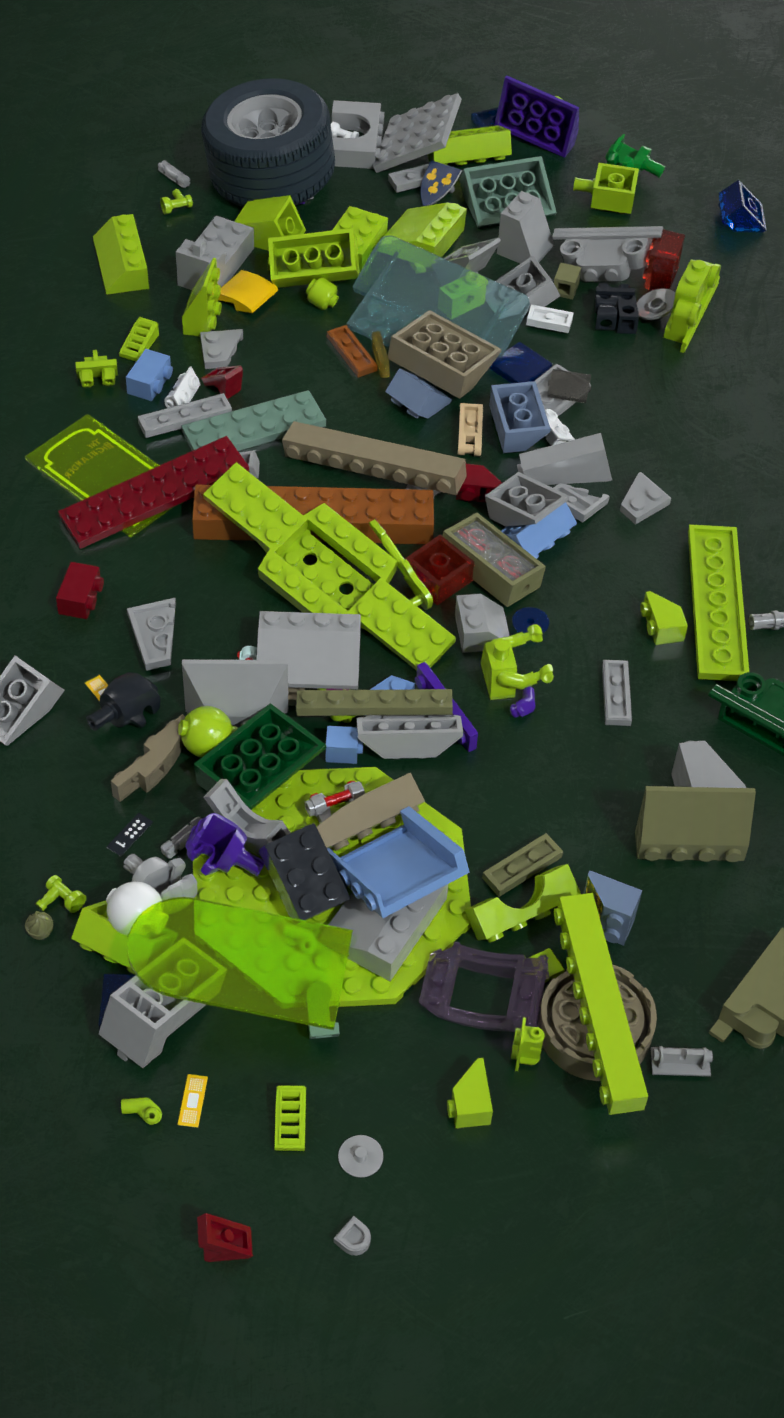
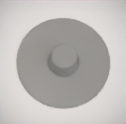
[338,1135,383,1178]

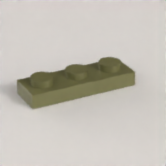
[482,833,563,897]

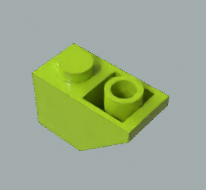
[640,591,688,645]

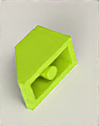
[447,1058,493,1128]

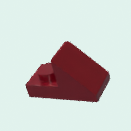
[201,365,243,399]
[197,1213,253,1262]

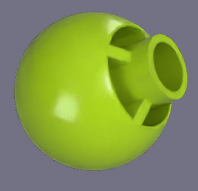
[178,706,238,758]

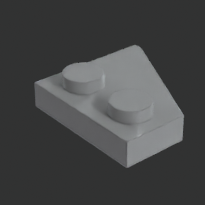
[200,329,243,369]
[553,483,610,523]

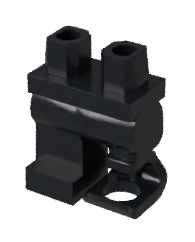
[594,283,639,334]

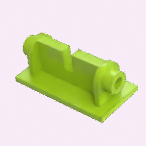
[511,1017,545,1071]

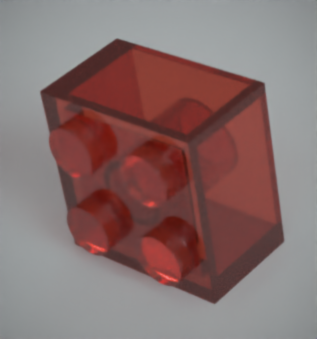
[642,229,685,290]
[405,535,474,605]

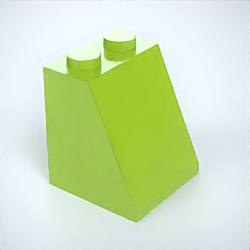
[234,195,306,251]

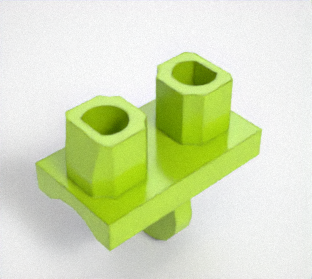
[75,350,118,387]

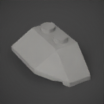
[357,715,463,759]

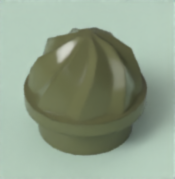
[25,911,54,940]

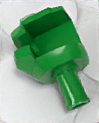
[605,134,666,178]

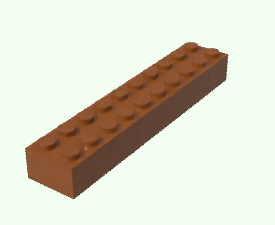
[192,485,434,544]

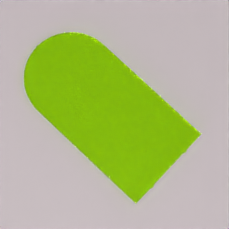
[127,897,353,1030]

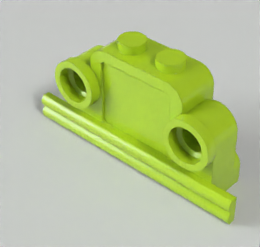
[664,259,721,353]

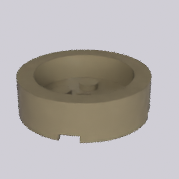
[538,965,657,1081]

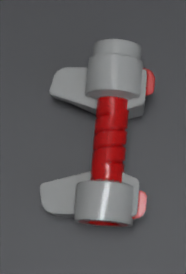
[304,781,365,823]

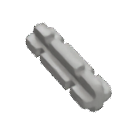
[158,160,190,188]
[160,817,201,859]

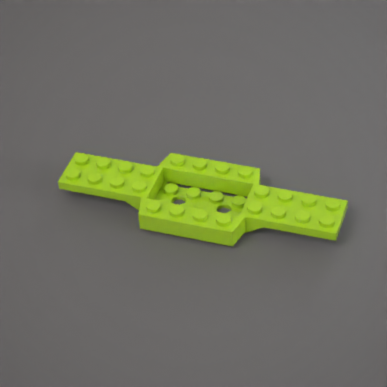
[203,462,456,671]

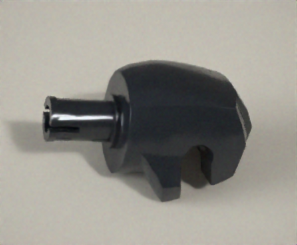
[86,672,160,731]

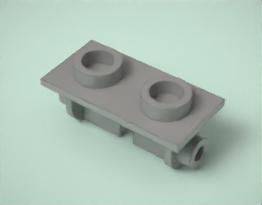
[651,1046,713,1076]

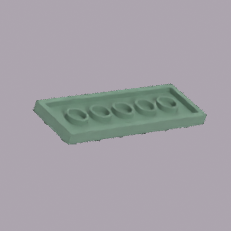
[181,390,326,451]

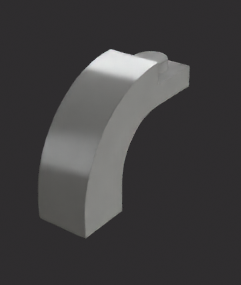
[204,779,291,856]

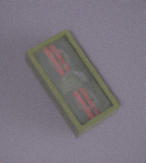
[439,513,546,607]

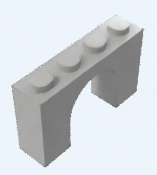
[332,100,385,169]

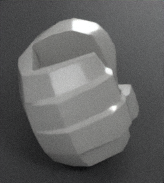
[123,854,197,916]

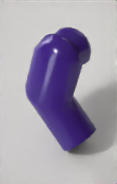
[510,687,535,718]

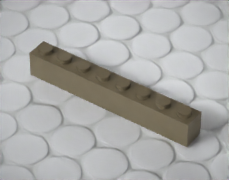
[282,421,467,495]

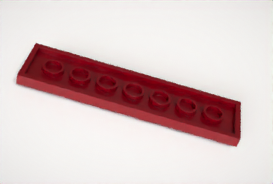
[58,436,250,549]

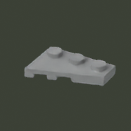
[127,598,176,671]

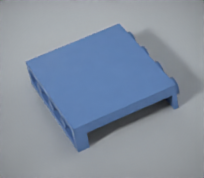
[327,806,470,918]

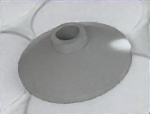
[637,289,675,320]

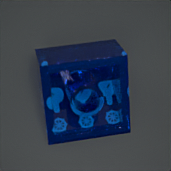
[718,180,767,232]

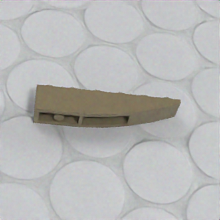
[317,772,425,851]

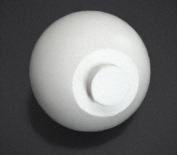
[106,881,169,937]

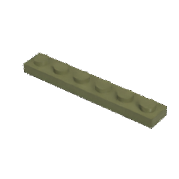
[296,689,453,716]

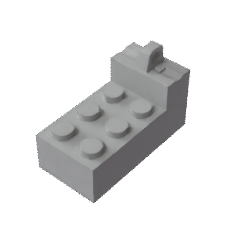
[176,216,254,290]
[99,938,227,1068]

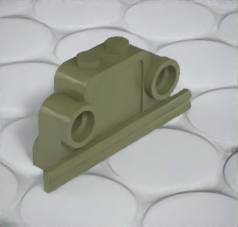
[709,928,784,1049]

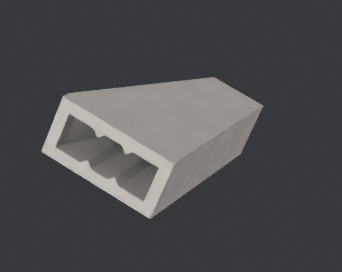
[517,433,612,485]

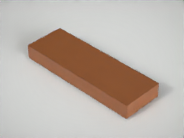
[327,325,378,377]

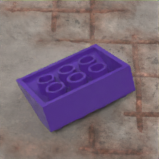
[494,75,579,158]

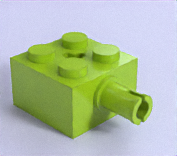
[573,163,639,214]

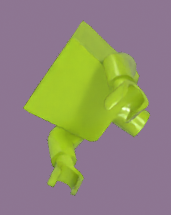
[481,624,554,700]

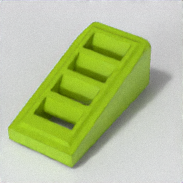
[119,317,159,362]
[275,1086,306,1151]

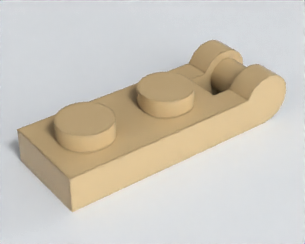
[458,403,483,456]

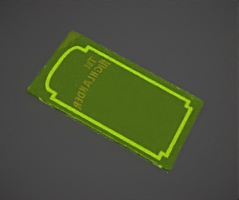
[25,414,173,538]

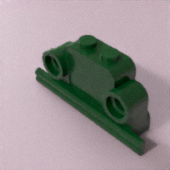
[708,672,784,756]

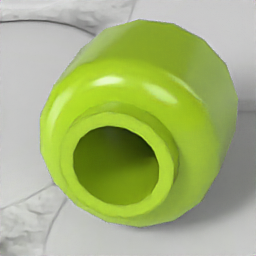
[306,277,339,310]

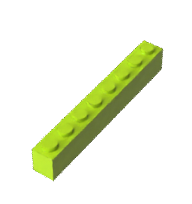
[554,893,648,1115]

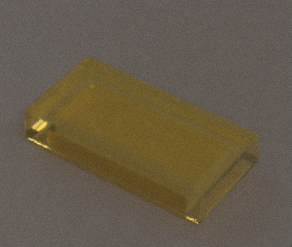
[372,331,390,378]

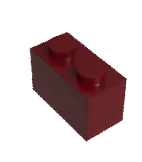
[56,562,104,619]

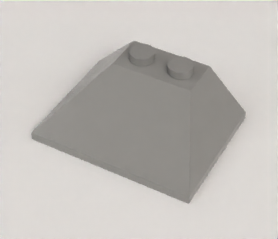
[182,660,288,728]

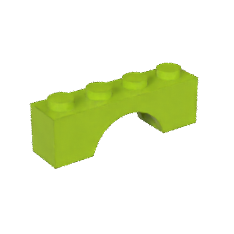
[465,864,581,943]

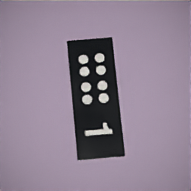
[107,813,153,856]

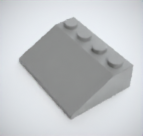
[257,611,361,690]
[318,884,448,981]

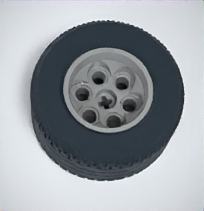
[201,79,335,207]

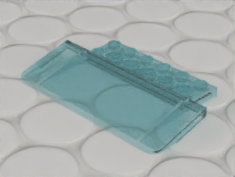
[346,236,530,359]

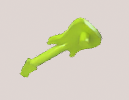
[369,519,433,610]

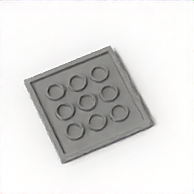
[373,93,462,173]

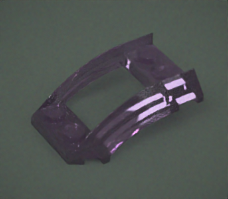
[419,942,549,1032]

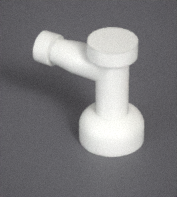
[331,122,359,138]

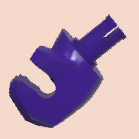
[185,813,264,877]

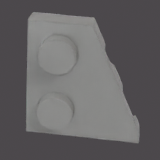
[620,472,671,525]

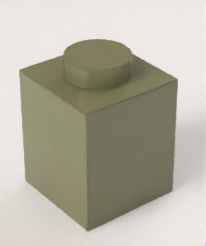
[554,263,581,300]

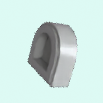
[334,1216,371,1256]

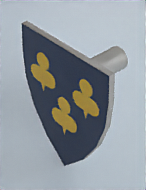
[421,160,462,206]

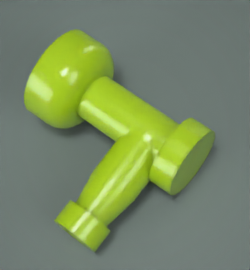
[160,189,193,214]
[35,875,86,913]

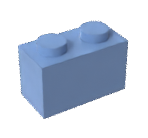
[126,349,173,401]

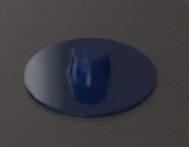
[512,607,549,633]

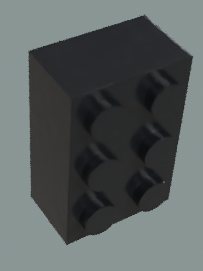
[259,823,351,926]

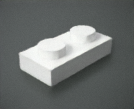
[526,304,574,333]

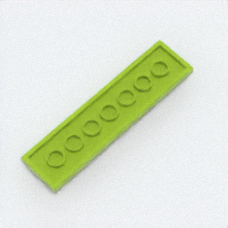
[688,525,749,681]

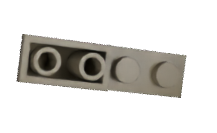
[111,714,185,802]

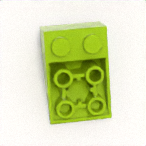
[182,258,222,337]

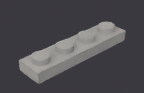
[138,393,232,438]

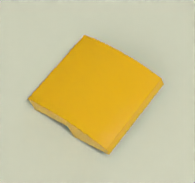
[218,270,278,313]

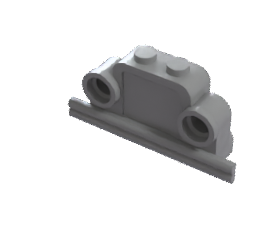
[553,226,663,281]

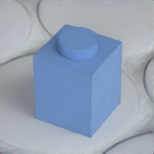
[326,726,363,764]

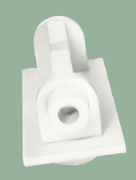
[165,367,200,408]
[545,409,575,446]

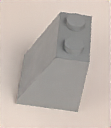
[497,191,554,264]
[671,741,746,788]

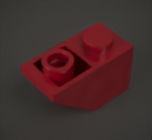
[456,464,502,503]

